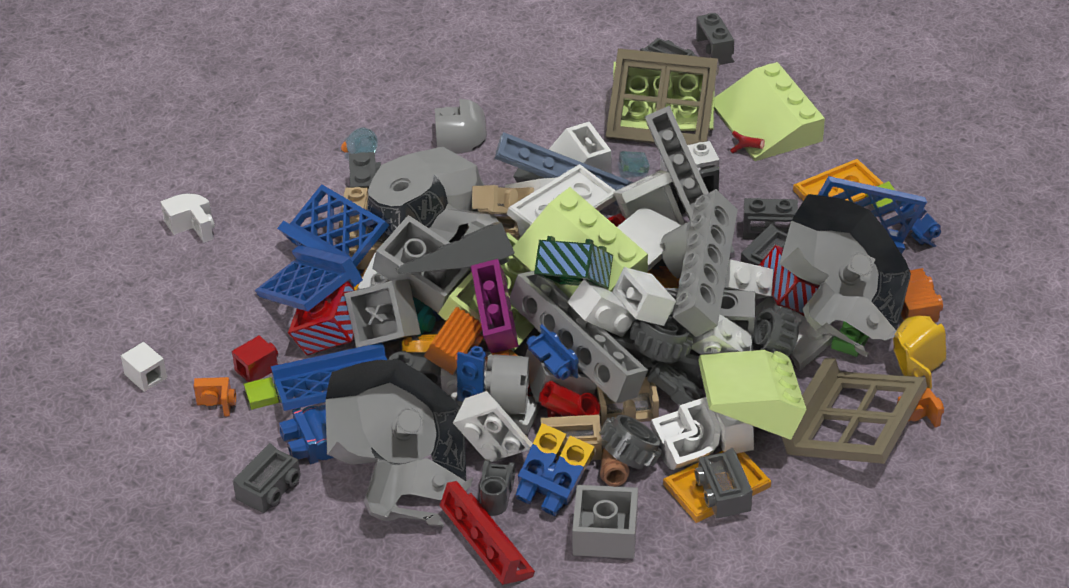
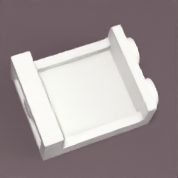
[613,170,685,225]

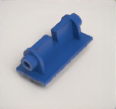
[895,203,941,247]
[527,324,579,380]
[457,346,486,402]

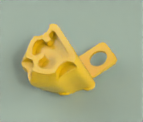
[893,316,946,389]

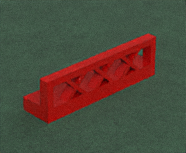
[440,481,535,585]

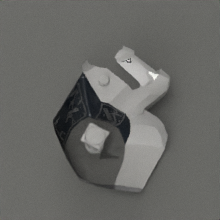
[366,147,499,243]
[779,194,911,357]
[326,360,473,527]

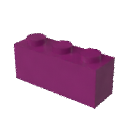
[471,259,519,354]

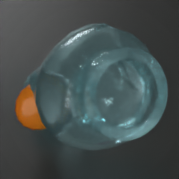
[341,127,378,154]

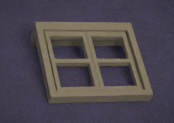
[606,48,719,145]
[781,358,927,464]

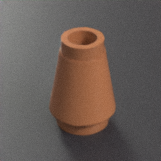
[600,448,630,487]

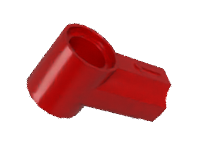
[538,381,600,417]

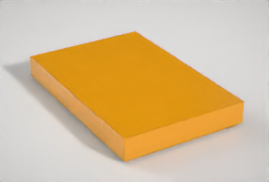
[793,159,883,203]
[663,451,771,523]

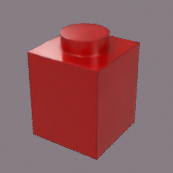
[232,335,279,382]

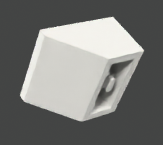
[549,122,612,174]
[453,391,533,462]

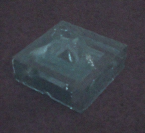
[619,151,649,173]

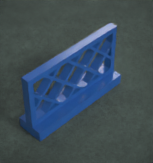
[818,176,927,254]
[277,184,389,274]
[255,245,363,312]
[271,343,387,411]

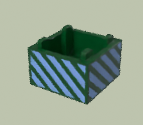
[534,236,613,289]

